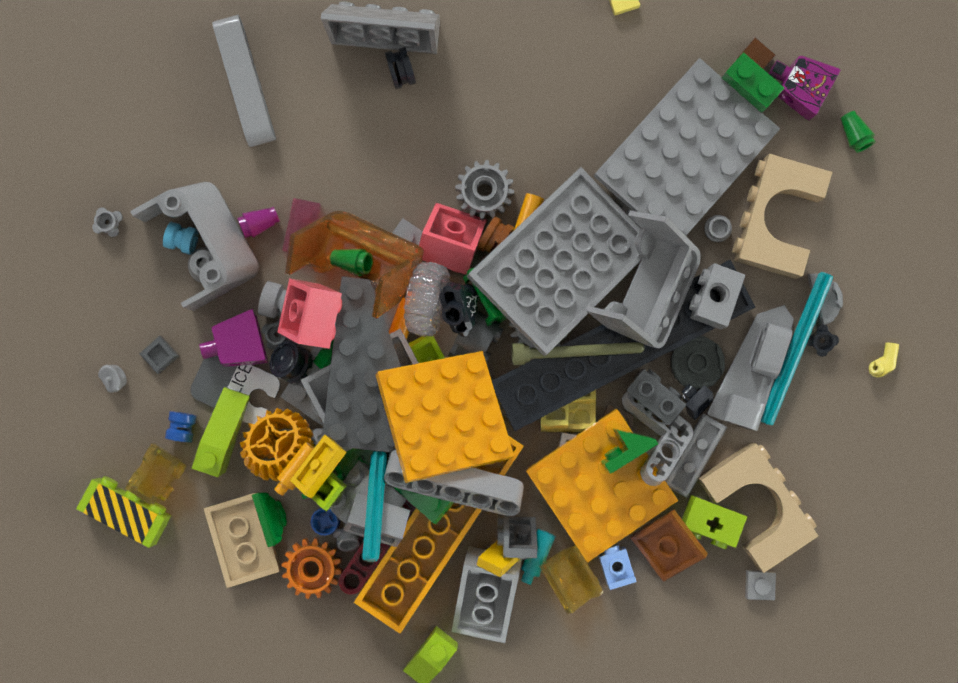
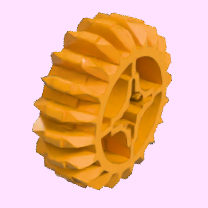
[240,408,315,482]

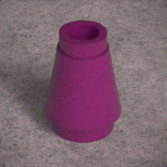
[237,207,280,238]

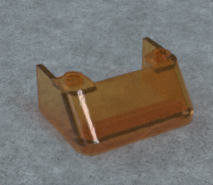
[285,211,424,319]

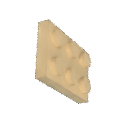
[204,492,281,588]

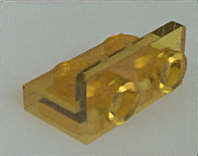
[540,545,604,614]

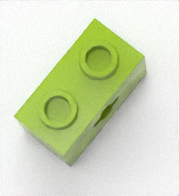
[682,495,747,549]

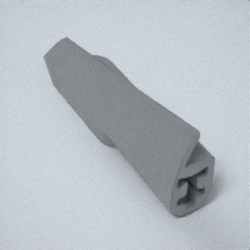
[707,305,794,431]

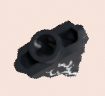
[439,282,480,337]

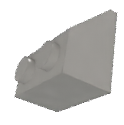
[330,460,407,523]

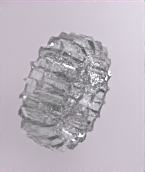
[404,262,451,337]

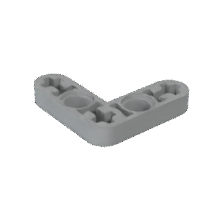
[622,392,693,486]

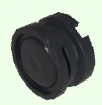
[385,47,416,90]
[269,341,313,384]

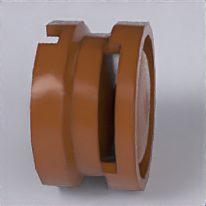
[477,216,515,253]

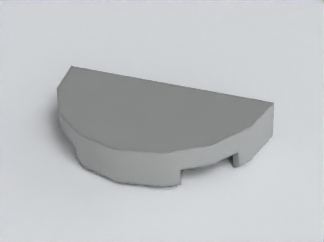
[807,273,843,325]

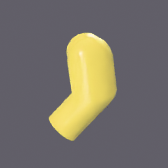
[869,342,899,377]

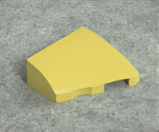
[541,390,596,432]

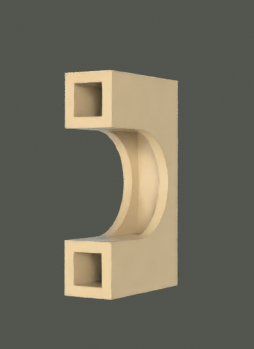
[732,154,832,279]
[698,443,818,573]

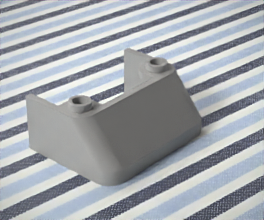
[130,182,260,311]
[586,210,701,348]

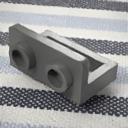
[627,369,686,425]
[497,514,537,559]

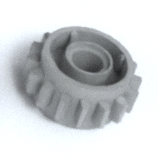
[455,160,514,220]

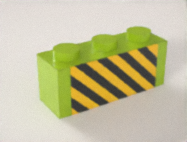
[76,476,172,548]

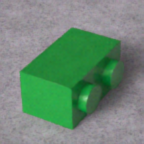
[722,52,784,113]

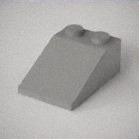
[452,546,522,643]

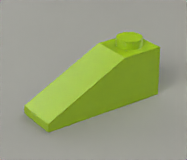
[191,387,250,477]

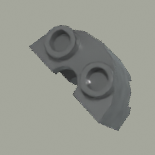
[448,311,504,363]

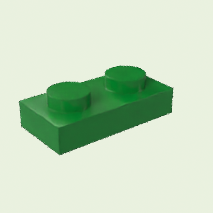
[393,487,454,524]

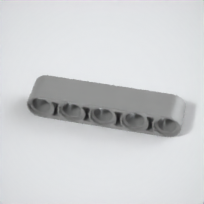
[212,14,276,147]
[384,450,524,516]

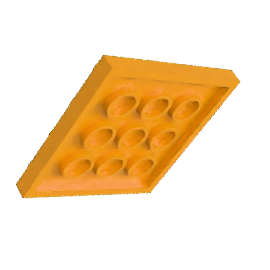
[376,351,514,483]
[526,409,678,563]

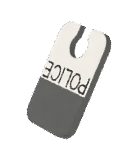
[190,356,281,424]

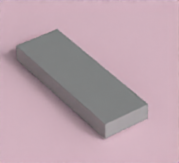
[665,414,727,498]

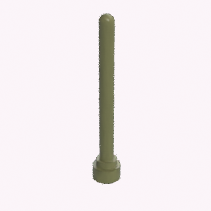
[511,342,644,366]

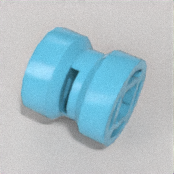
[163,221,199,255]

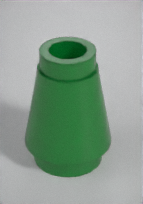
[840,111,876,153]
[330,249,373,276]

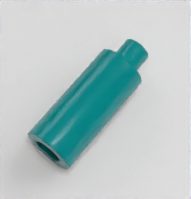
[521,528,556,585]

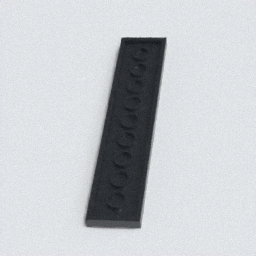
[492,259,756,431]

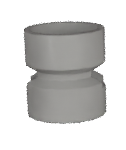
[258,281,287,319]

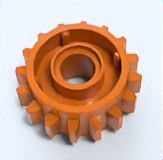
[282,537,343,599]

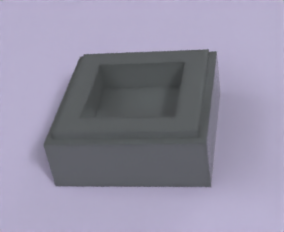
[139,336,179,374]

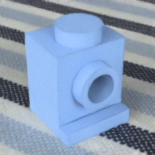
[598,544,636,590]

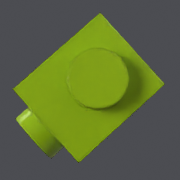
[408,332,445,363]

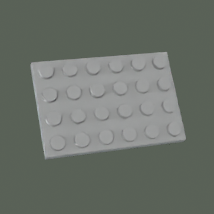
[594,58,780,236]
[467,167,642,356]

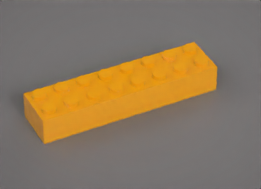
[354,435,524,634]

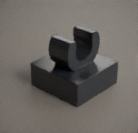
[681,384,713,420]

